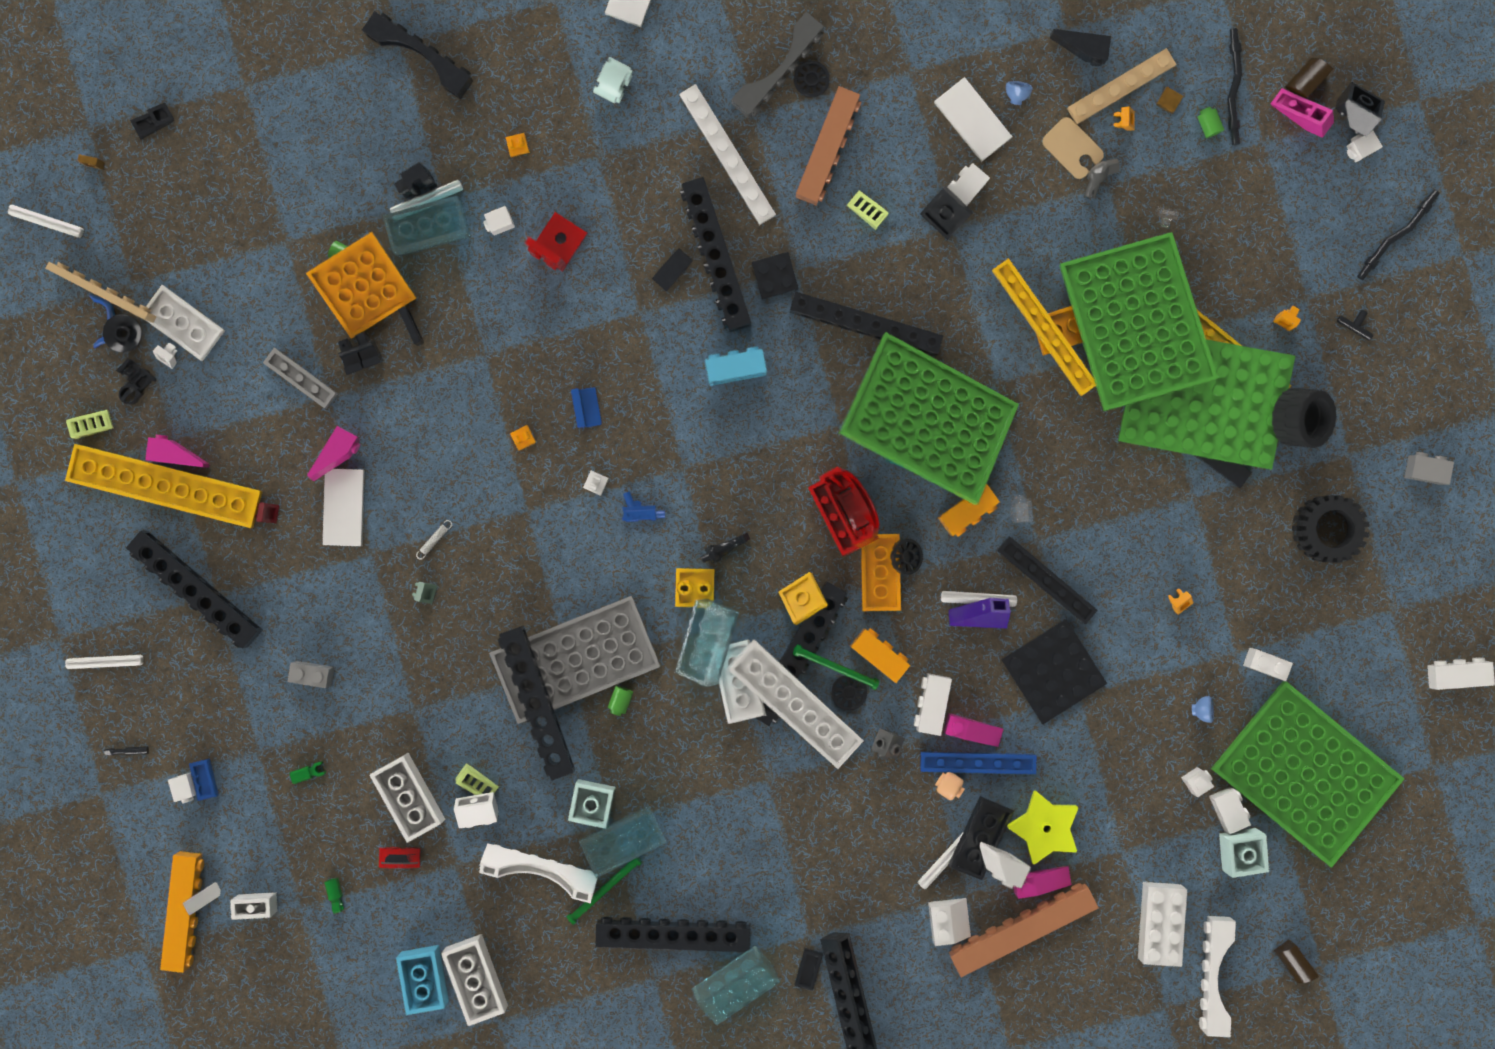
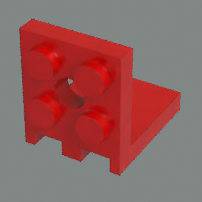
[525,212,588,272]

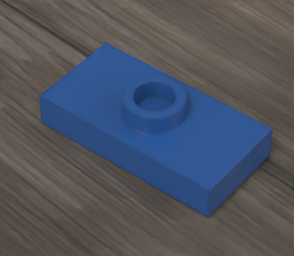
[189,758,219,801]

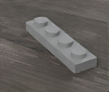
[263,348,338,409]

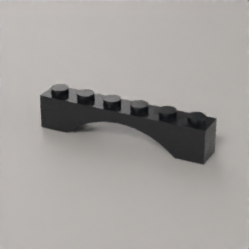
[362,11,473,100]

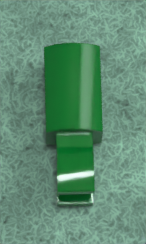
[290,761,326,784]
[324,878,344,914]

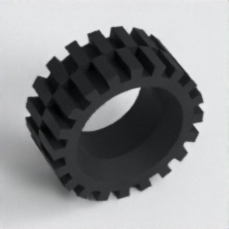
[1292,495,1370,563]

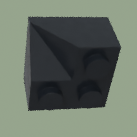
[1335,82,1385,137]

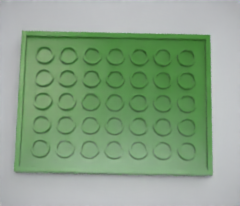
[1059,232,1218,411]
[839,332,1019,505]
[1118,340,1295,470]
[1211,680,1404,868]

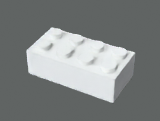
[370,753,445,842]
[1138,882,1187,967]
[441,934,508,1026]

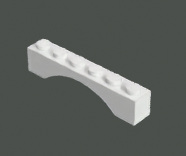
[479,843,599,903]
[1199,916,1236,1037]

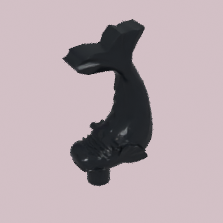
[700,533,750,563]

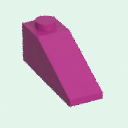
[1271,89,1334,138]
[307,426,360,481]
[145,434,210,468]
[943,713,1003,747]
[1013,866,1071,899]

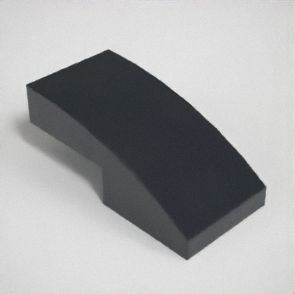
[130,102,175,140]
[652,248,693,291]

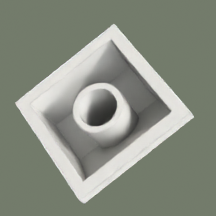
[979,842,1031,888]
[928,898,971,946]

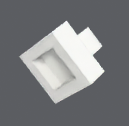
[153,343,177,369]
[583,471,609,496]

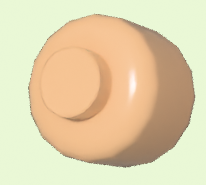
[935,772,965,800]

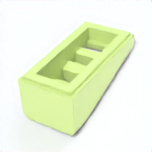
[847,191,889,230]
[66,410,113,439]
[455,764,499,795]

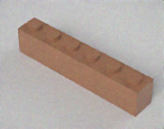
[796,86,862,206]

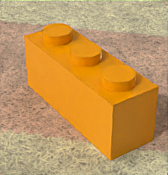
[938,484,1000,537]
[850,628,911,683]

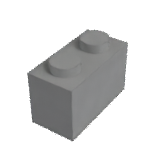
[1404,452,1454,485]
[287,661,335,688]

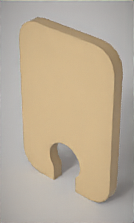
[1042,117,1104,179]

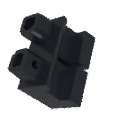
[394,162,438,199]
[338,331,383,375]

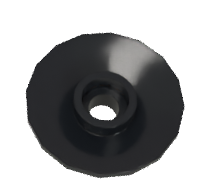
[103,314,142,353]

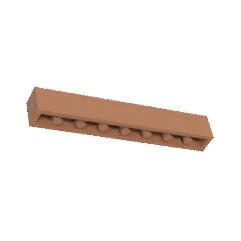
[948,883,1098,977]

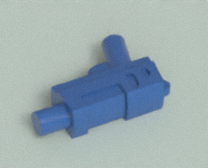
[622,492,665,522]

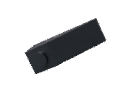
[1050,29,1111,66]

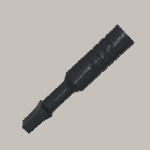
[104,746,149,755]

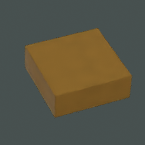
[1156,87,1183,114]
[77,154,105,170]

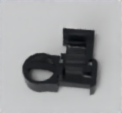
[116,358,157,405]

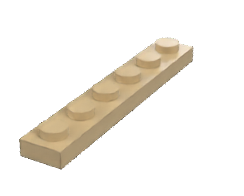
[1067,48,1177,124]
[45,262,157,323]

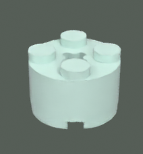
[593,57,633,103]

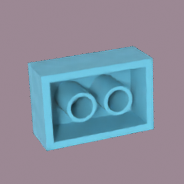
[705,347,767,386]
[396,945,449,1015]

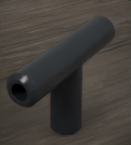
[1337,310,1373,340]

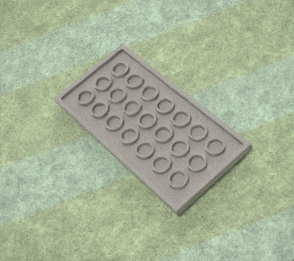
[489,596,660,724]

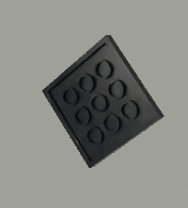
[1001,619,1107,725]

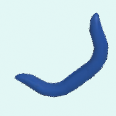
[90,294,115,348]

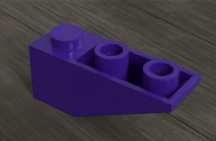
[948,598,1010,628]

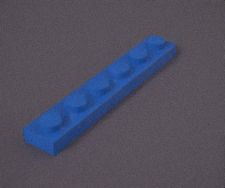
[920,751,1037,774]

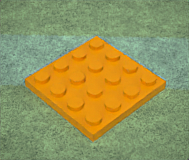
[306,232,417,339]

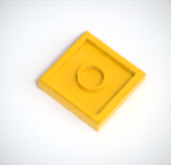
[778,572,828,625]

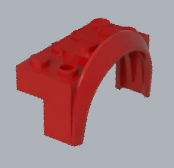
[808,467,880,556]

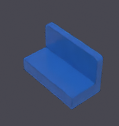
[571,387,602,429]

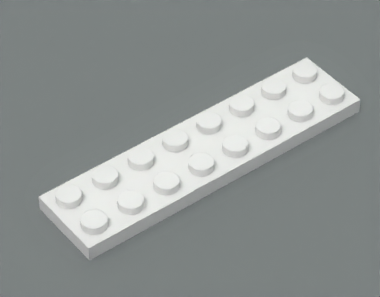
[727,640,863,769]

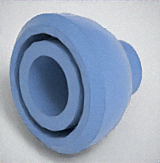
[1006,81,1033,105]
[1192,696,1214,723]

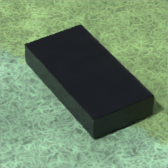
[398,307,424,346]
[794,948,823,991]

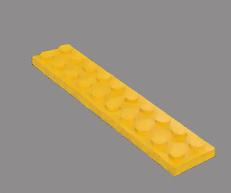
[65,444,263,528]

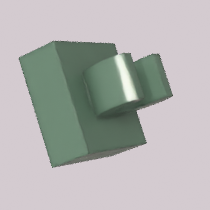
[412,581,437,604]

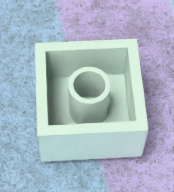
[568,779,616,829]
[1219,828,1269,878]

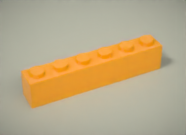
[160,851,205,973]

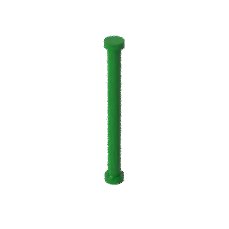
[793,645,879,690]
[567,855,642,925]

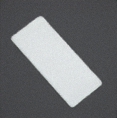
[183,882,220,915]

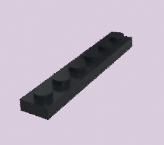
[996,536,1098,625]

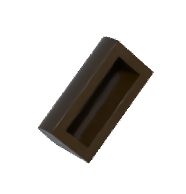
[1285,58,1334,98]
[1273,939,1319,983]

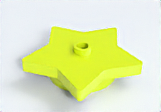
[1007,791,1078,864]

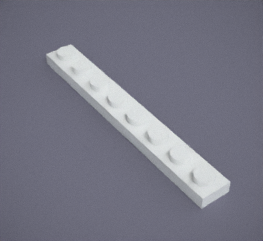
[679,84,776,225]

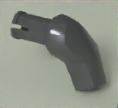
[1084,158,1120,199]

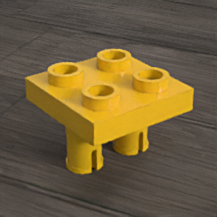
[675,568,715,608]

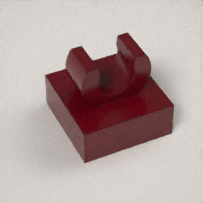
[255,502,279,524]

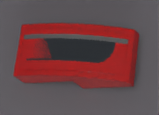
[379,847,420,868]

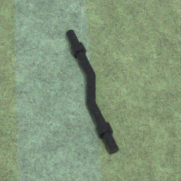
[1227,28,1242,146]
[1357,190,1440,280]

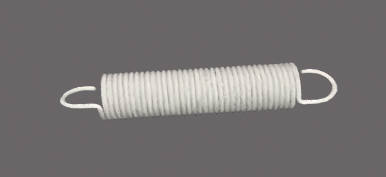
[416,520,452,559]

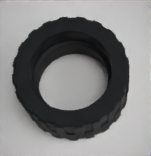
[1272,388,1337,448]

